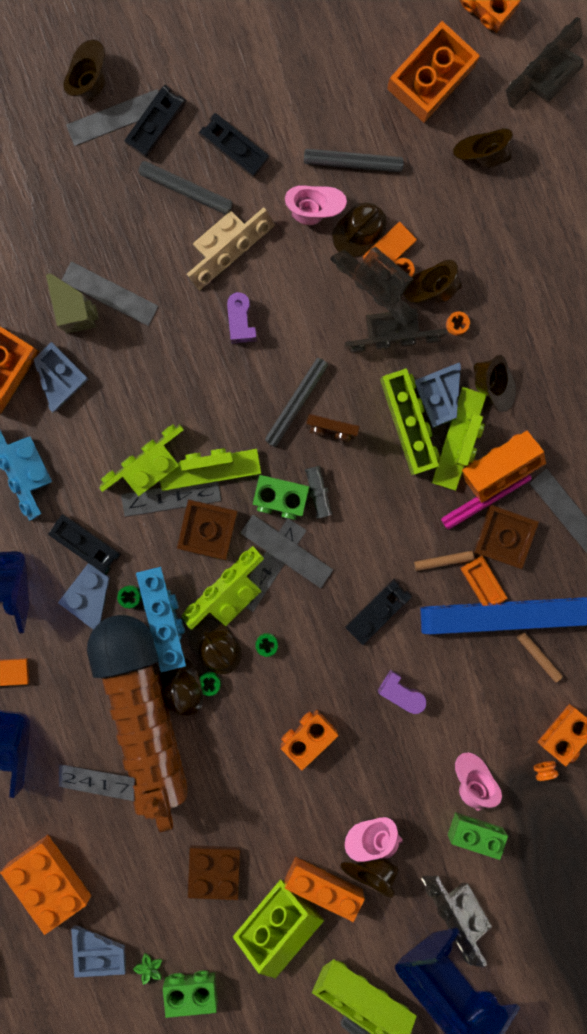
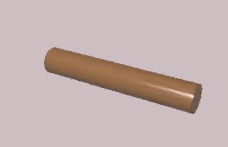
[414,551,474,571]
[517,632,563,683]

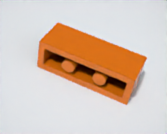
[462,431,546,503]
[285,857,365,922]

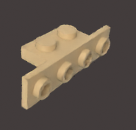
[187,207,275,291]

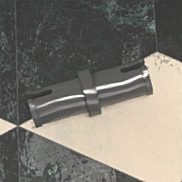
[305,466,332,518]

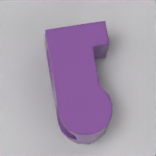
[227,292,257,344]
[378,669,426,714]

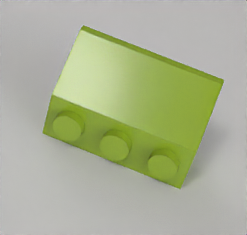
[233,879,324,979]

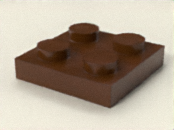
[305,414,359,442]
[176,499,238,560]
[473,505,539,569]
[188,845,240,900]

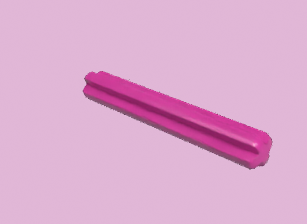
[441,474,532,529]

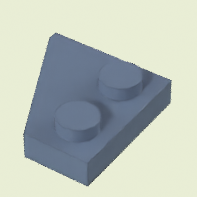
[33,342,89,413]
[415,363,461,429]
[58,563,110,629]
[71,925,126,978]

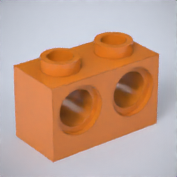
[459,0,521,33]
[538,704,587,766]
[281,710,339,771]

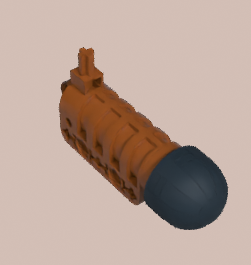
[87,615,188,833]

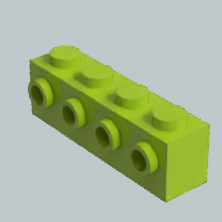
[380,368,440,475]
[312,959,417,1034]

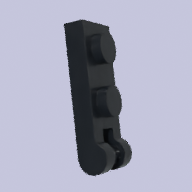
[124,85,187,158]
[198,113,269,178]
[48,514,121,575]
[345,578,412,645]

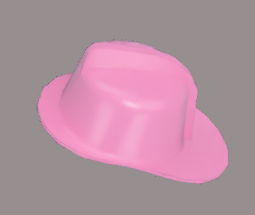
[285,186,347,225]
[455,753,502,811]
[345,817,403,862]

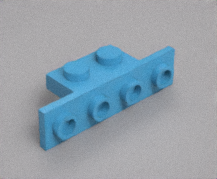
[0,431,52,521]
[136,567,186,672]

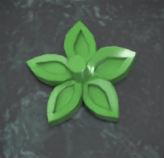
[133,953,162,985]

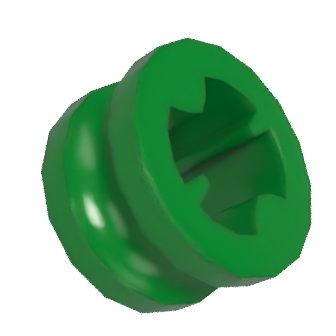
[117,585,141,609]
[256,633,278,657]
[199,672,221,696]

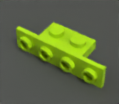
[432,387,486,491]
[99,424,184,496]
[160,448,261,491]
[181,546,264,630]

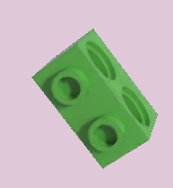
[253,475,309,520]
[447,812,508,860]
[163,971,218,1018]

